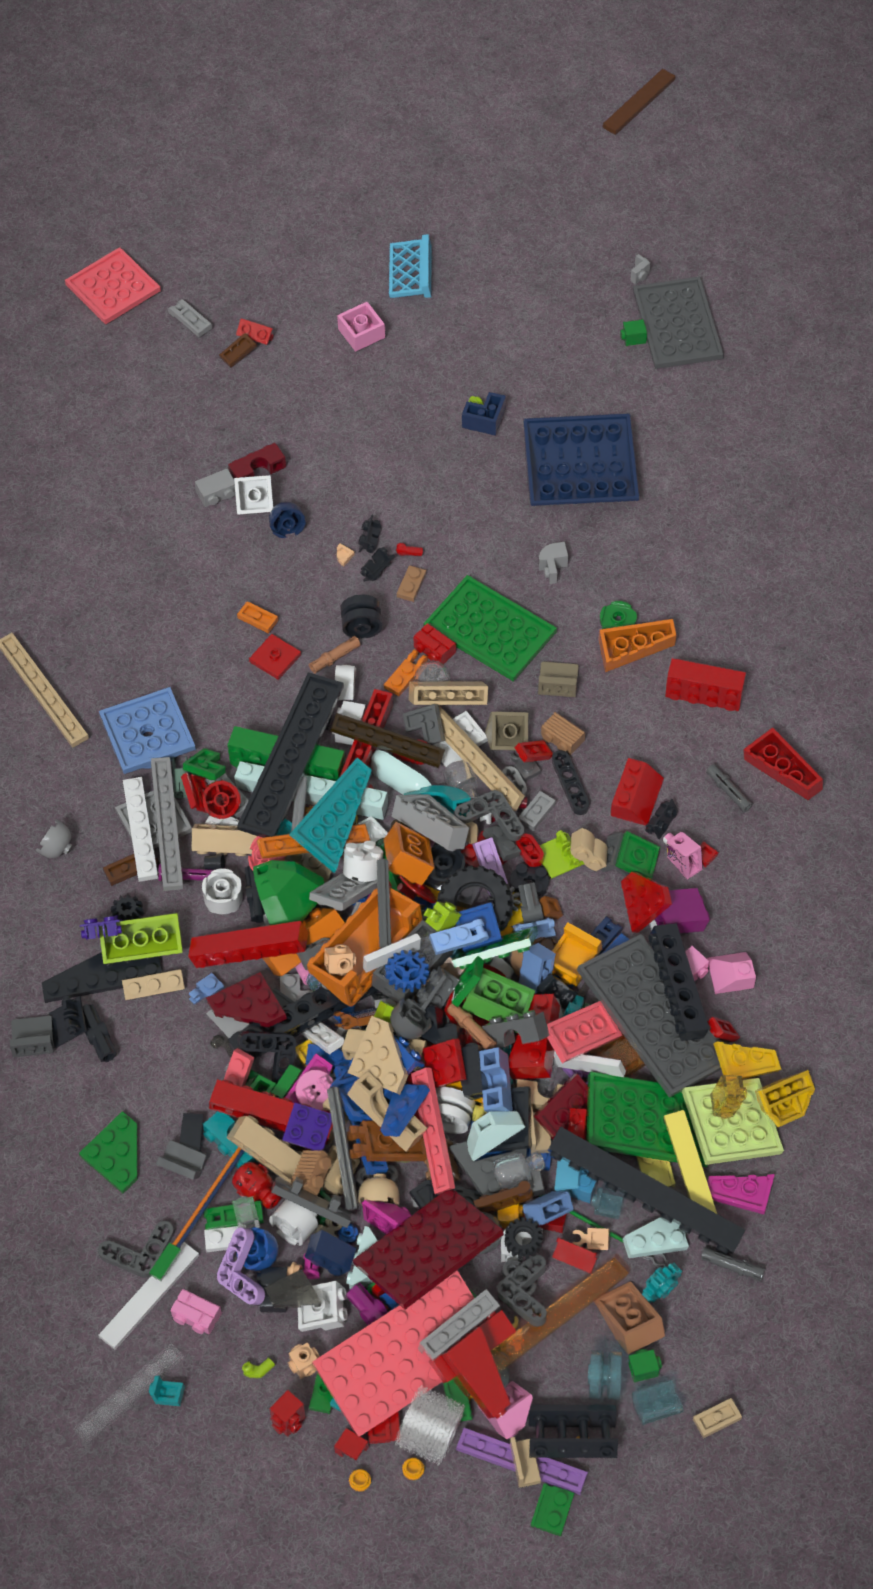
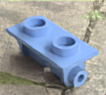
[513,918,556,939]

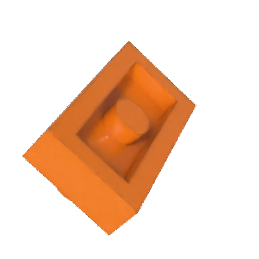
[237,601,278,634]

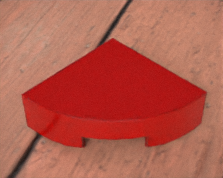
[700,841,718,868]

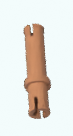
[309,636,360,674]
[447,1004,496,1050]

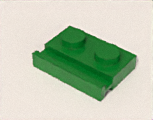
[531,1483,574,1536]

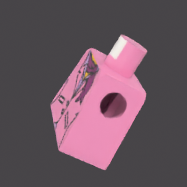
[663,832,702,879]

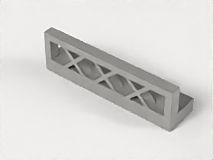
[418,1289,500,1361]

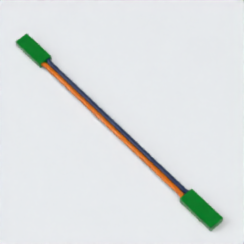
[149,1064,302,1281]

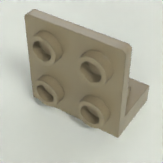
[538,662,578,697]

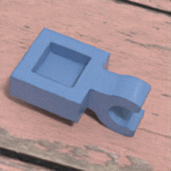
[189,973,224,1005]

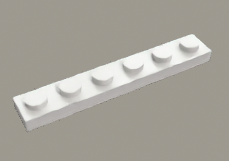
[123,777,158,882]

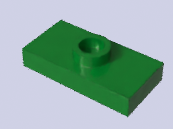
[309,1373,333,1414]
[443,1377,473,1422]

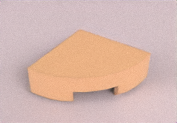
[336,543,355,567]

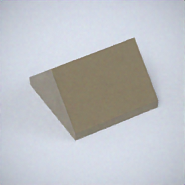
[485,712,528,750]

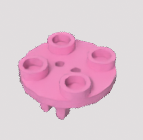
[295,1070,334,1110]

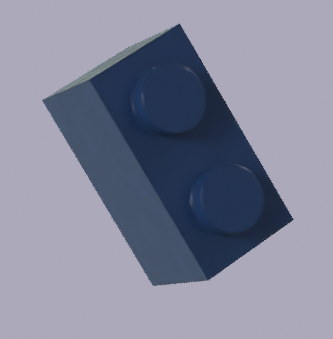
[304,1230,356,1276]

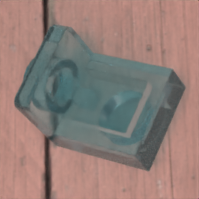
[591,1188,623,1219]

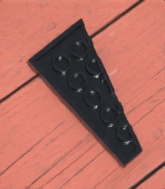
[42,952,162,1003]

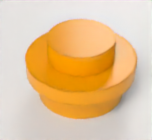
[402,1458,424,1480]
[349,1469,371,1492]

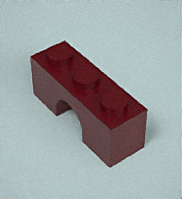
[228,443,286,479]

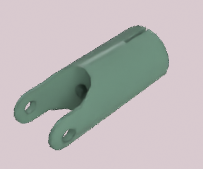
[172,756,189,798]

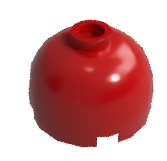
[201,781,241,819]

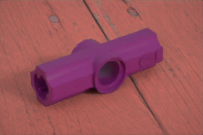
[346,1283,388,1325]

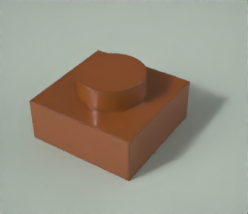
[539,896,563,920]

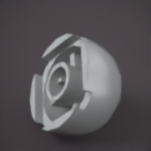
[36,819,72,859]

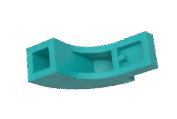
[404,785,471,816]

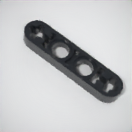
[552,750,589,815]

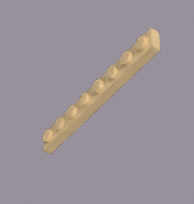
[0,633,89,748]
[438,705,524,811]

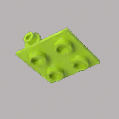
[539,830,584,879]

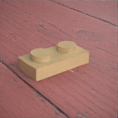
[693,1398,742,1438]

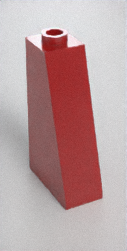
[441,1326,510,1419]

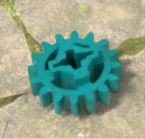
[642,1263,682,1303]

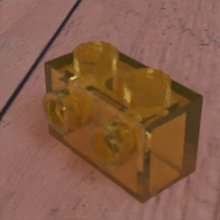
[710,1075,747,1119]

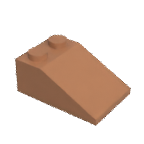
[594,1281,665,1354]

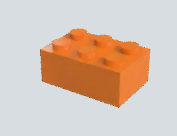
[384,822,434,885]

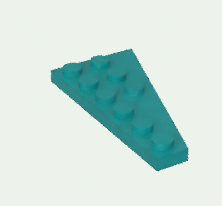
[289,758,372,873]

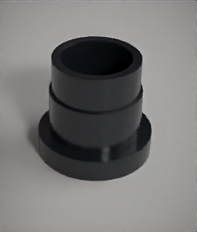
[204,853,225,870]

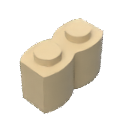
[570,828,608,871]

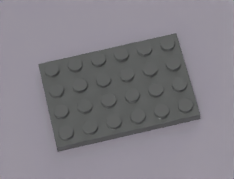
[633,277,723,369]

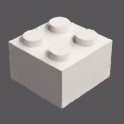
[234,475,273,515]

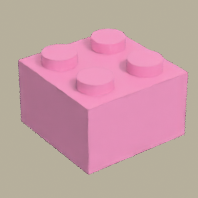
[337,302,385,352]

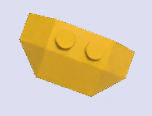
[755,1070,815,1127]

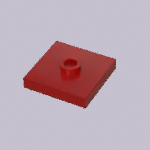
[249,634,301,680]

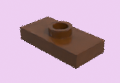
[219,333,257,368]

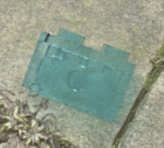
[632,1380,683,1425]

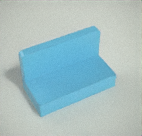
[555,1159,581,1197]

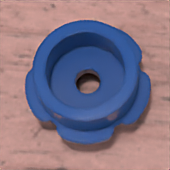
[338,1224,358,1243]

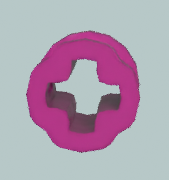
[301,1253,320,1279]

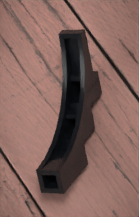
[393,1004,488,1100]

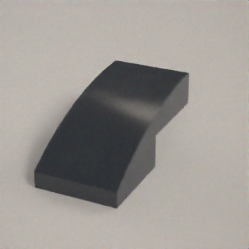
[537,973,578,1009]
[180,1113,204,1151]

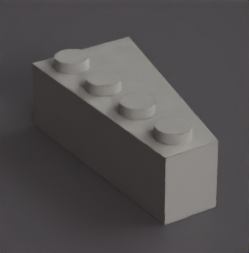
[392,794,469,851]

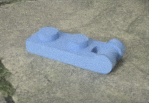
[429,919,489,955]

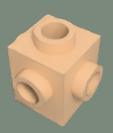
[324,945,356,976]
[288,1343,320,1379]

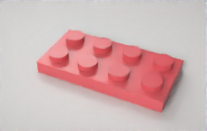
[547,1001,622,1064]

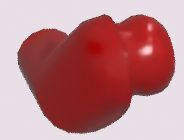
[396,543,423,556]

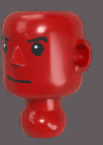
[232,1162,281,1209]

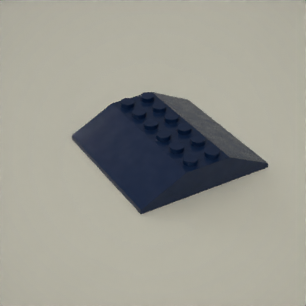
[523,413,639,506]

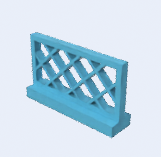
[389,234,432,298]

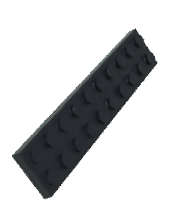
[237,672,344,838]

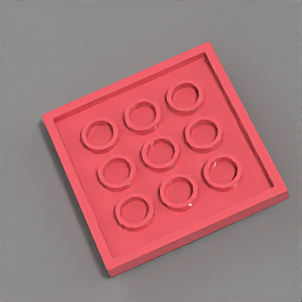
[65,247,161,325]

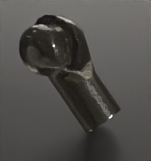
[210,1035,233,1058]

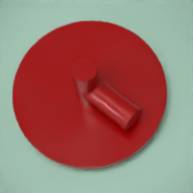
[397,874,437,903]

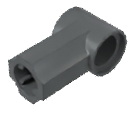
[518,882,543,924]

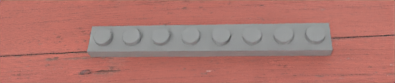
[151,757,183,891]

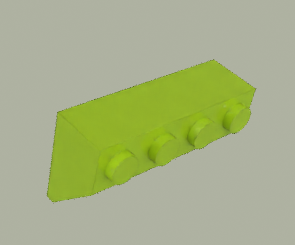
[99,913,183,964]

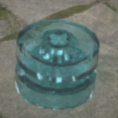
[588,1350,622,1400]

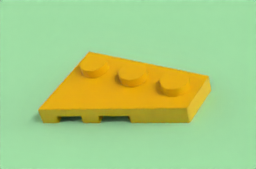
[714,1041,781,1082]

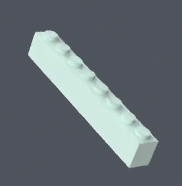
[234,762,388,820]

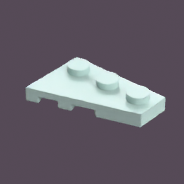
[623,1218,689,1258]

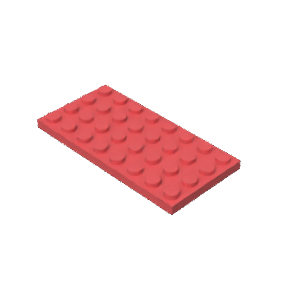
[312,1271,485,1436]

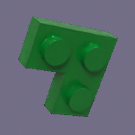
[183,748,226,781]

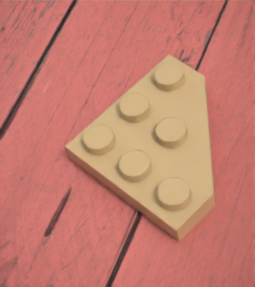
[348,1016,408,1095]

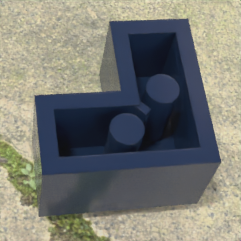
[462,392,506,436]

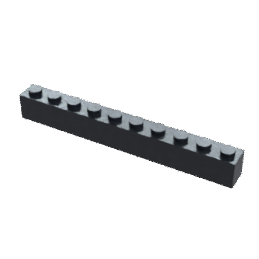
[547,1127,745,1255]

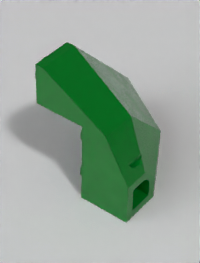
[253,860,325,925]

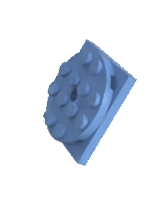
[99,687,196,774]

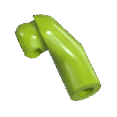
[242,1358,275,1378]

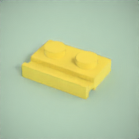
[636,1156,675,1187]

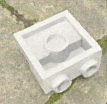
[297,1281,348,1332]

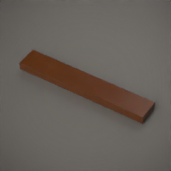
[603,68,676,135]

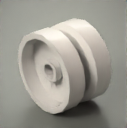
[436,1087,475,1134]

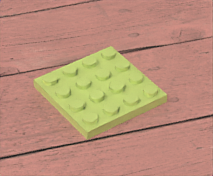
[682,1078,784,1165]

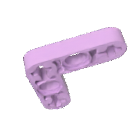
[217,1227,265,1305]

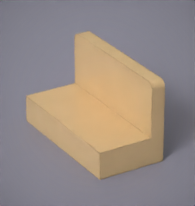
[530,1106,551,1154]
[510,1437,541,1488]

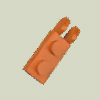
[384,649,428,696]

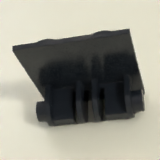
[49,996,87,1048]

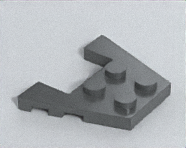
[448,1142,526,1196]

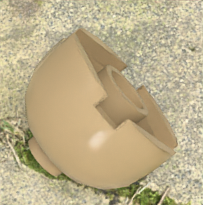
[358,1174,400,1206]

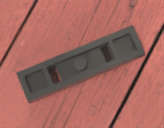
[272,1177,352,1228]

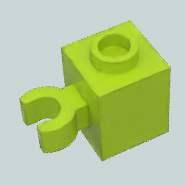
[424,901,461,932]

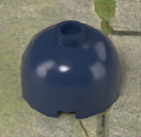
[269,502,306,538]

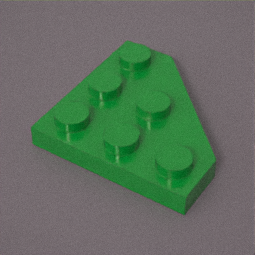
[79,1111,138,1194]

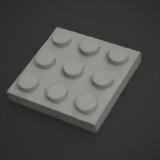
[115,790,192,849]

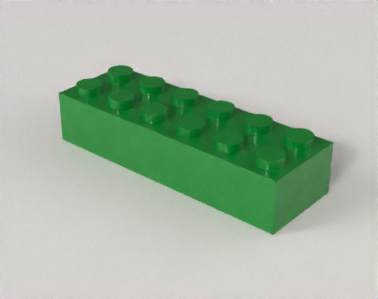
[227,726,345,781]

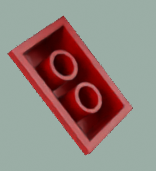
[611,758,664,826]

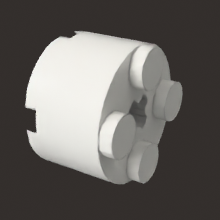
[343,841,384,882]
[202,869,243,914]
[269,1199,318,1246]

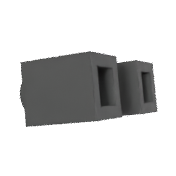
[482,1010,550,1048]

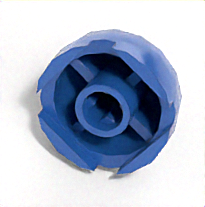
[237,1227,279,1271]

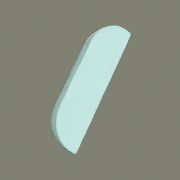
[370,750,431,795]

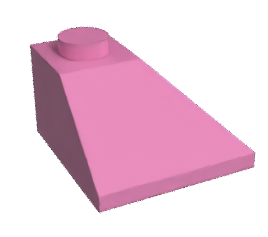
[707,952,756,994]
[478,1381,533,1439]

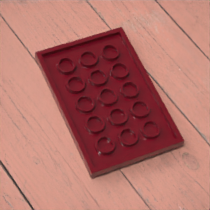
[353,1189,504,1310]

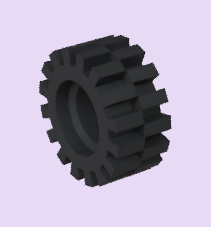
[505,1217,543,1259]

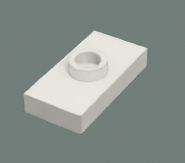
[356,816,388,847]

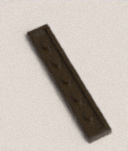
[330,713,445,768]

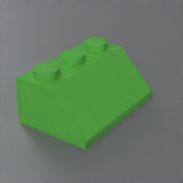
[462,968,535,1034]

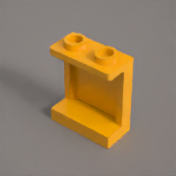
[552,922,602,987]

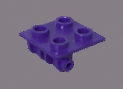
[80,916,122,940]
[282,1103,332,1150]

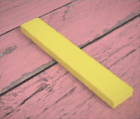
[663,1110,717,1214]

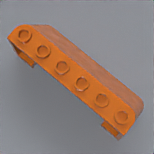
[307,887,423,1007]

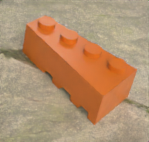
[598,619,676,672]
[263,908,345,976]

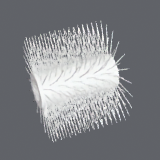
[395,1385,465,1465]

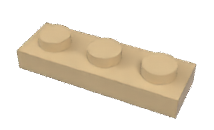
[122,969,185,1000]

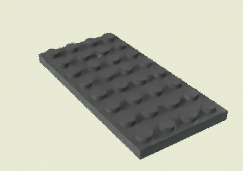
[576,934,721,1098]

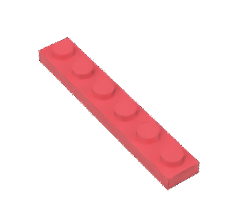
[411,1067,455,1194]

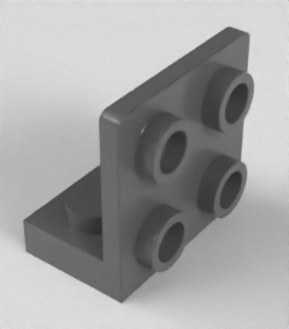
[416,966,460,1010]
[10,1016,54,1057]

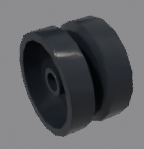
[340,594,382,639]
[424,845,465,892]

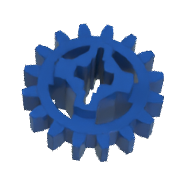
[385,950,429,993]

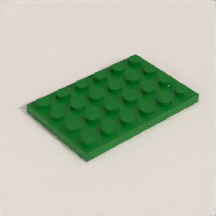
[424,575,557,682]
[587,1072,707,1167]

